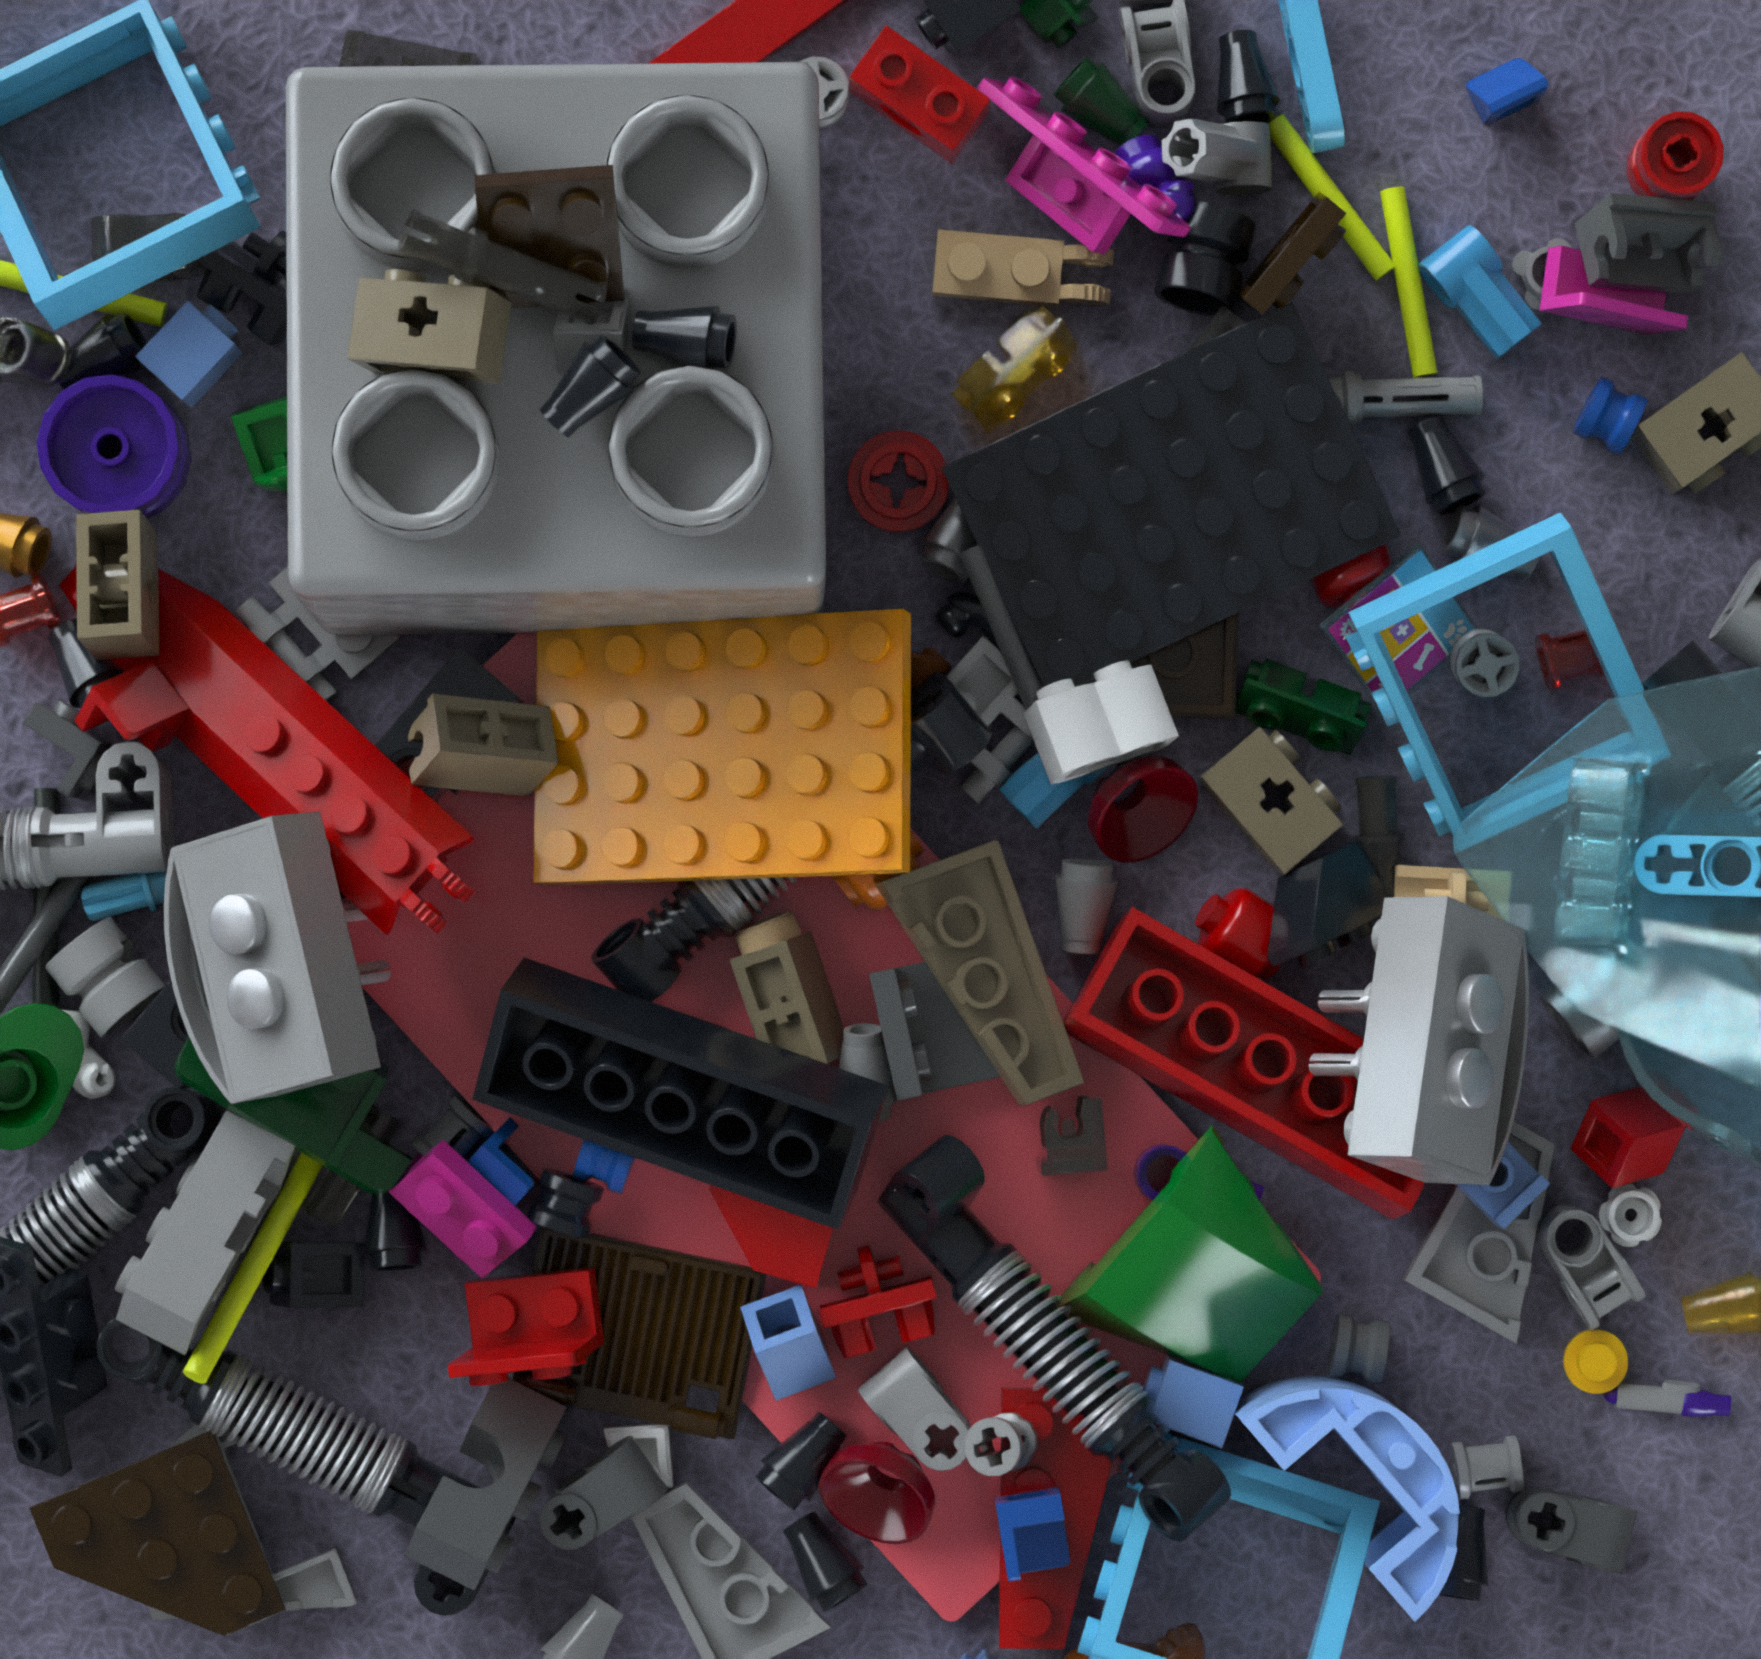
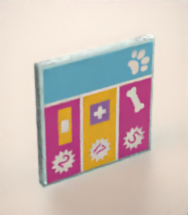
[1319,542,1478,709]

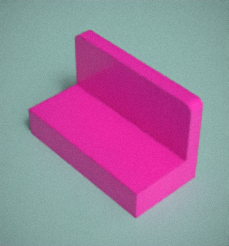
[1539,246,1688,335]

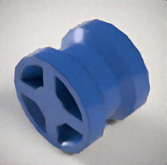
[1573,376,1648,456]
[572,1140,635,1194]

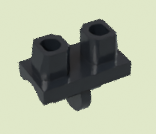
[197,231,287,345]

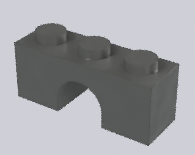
[404,1378,568,1591]

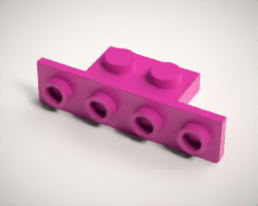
[977,76,1191,254]

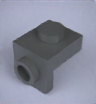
[22,699,112,798]

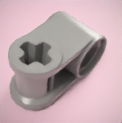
[1119,0,1195,128]
[1536,1204,1646,1331]
[858,1347,971,1471]

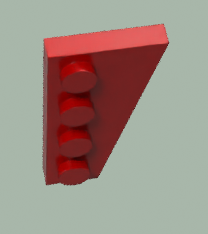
[999,1387,1123,1649]

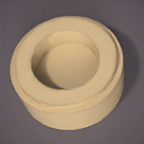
[734,911,802,955]

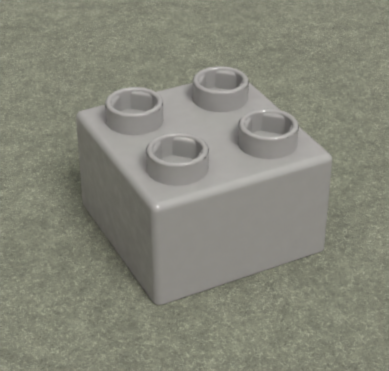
[285,62,826,635]

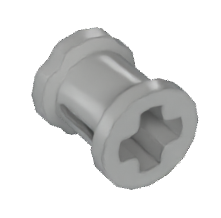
[964,1412,1038,1476]
[1450,1435,1524,1500]

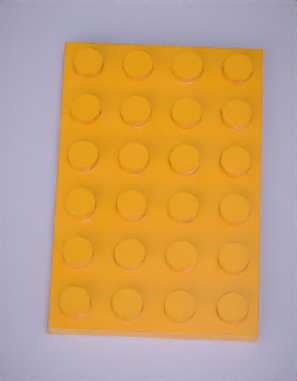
[533,609,911,886]

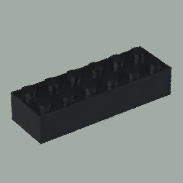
[472,957,889,1230]

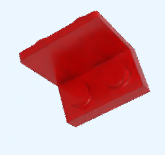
[447,1267,604,1386]

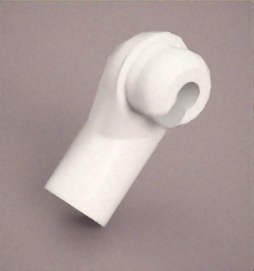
[60,1009,116,1099]

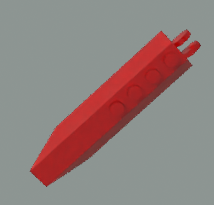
[59,565,475,936]

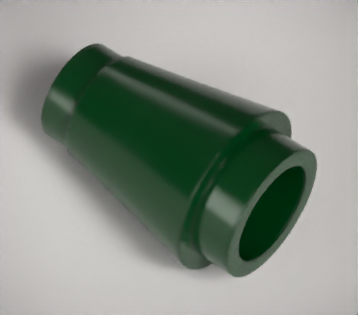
[1053,57,1148,146]

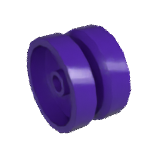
[36,374,192,520]

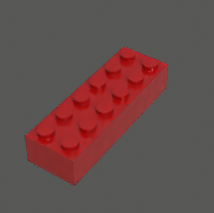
[1063,907,1426,1220]

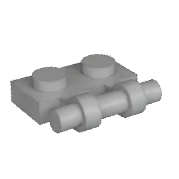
[235,566,401,702]
[944,636,1035,804]

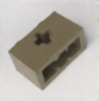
[347,269,512,384]
[1631,352,1761,495]
[76,510,160,660]
[1197,727,1343,876]

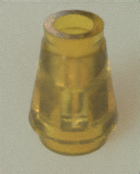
[1681,1271,1761,1334]

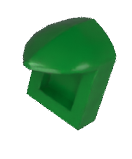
[231,396,287,492]

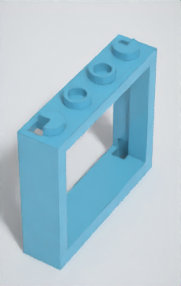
[0,0,261,331]
[1345,512,1673,852]
[1077,1434,1380,1659]

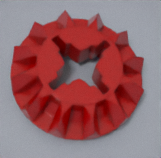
[848,430,949,533]

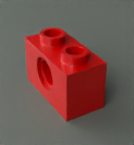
[849,25,990,164]

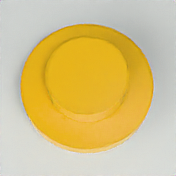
[1563,1329,1628,1394]

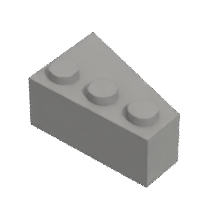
[115,1110,296,1355]

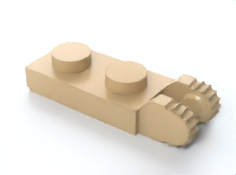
[932,229,1114,307]

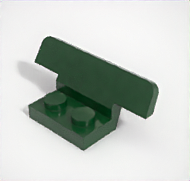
[175,1036,412,1195]

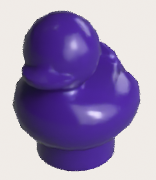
[1114,135,1196,221]

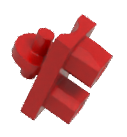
[819,1245,937,1359]

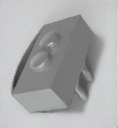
[164,811,391,1104]
[1309,896,1529,1185]

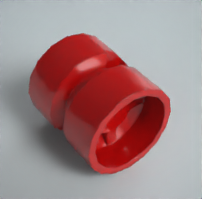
[1626,111,1724,200]

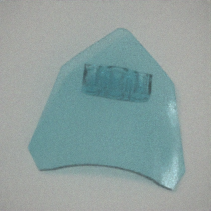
[1453,666,1761,1091]

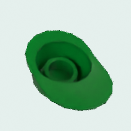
[0,1003,84,1151]

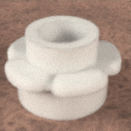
[1599,1184,1662,1247]

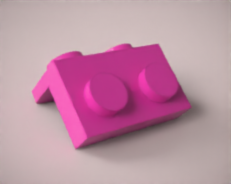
[389,1140,537,1278]

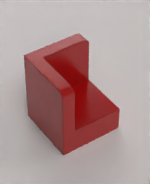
[75,661,189,752]
[1570,1086,1687,1189]

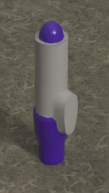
[1603,1380,1731,1417]

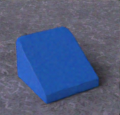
[1466,58,1549,126]

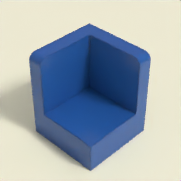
[468,1117,534,1207]
[994,1487,1070,1582]

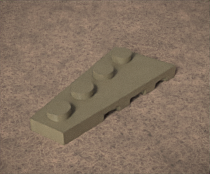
[875,840,1085,1106]

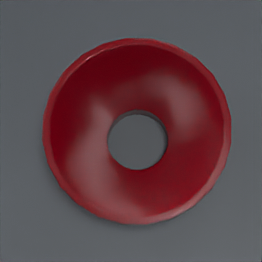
[1087,756,1199,863]
[819,1441,935,1544]

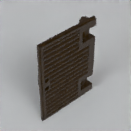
[513,1226,766,1439]

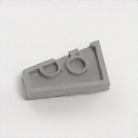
[1402,1121,1555,1344]
[632,1481,831,1659]

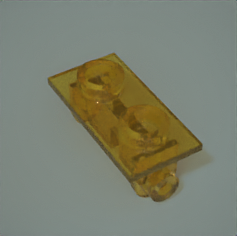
[951,306,1079,435]

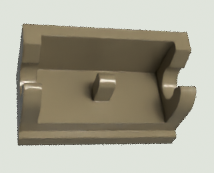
[408,693,559,797]
[730,931,844,1064]

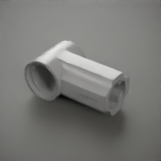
[1162,118,1272,195]

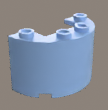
[1235,1375,1460,1622]

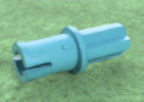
[81,872,167,921]

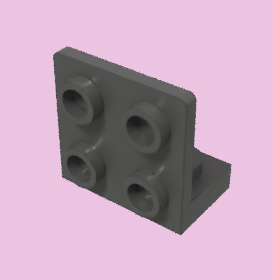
[869,962,1000,1101]

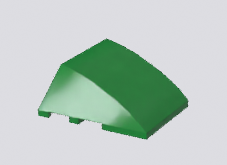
[1058,1125,1323,1382]

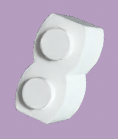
[1023,660,1179,785]

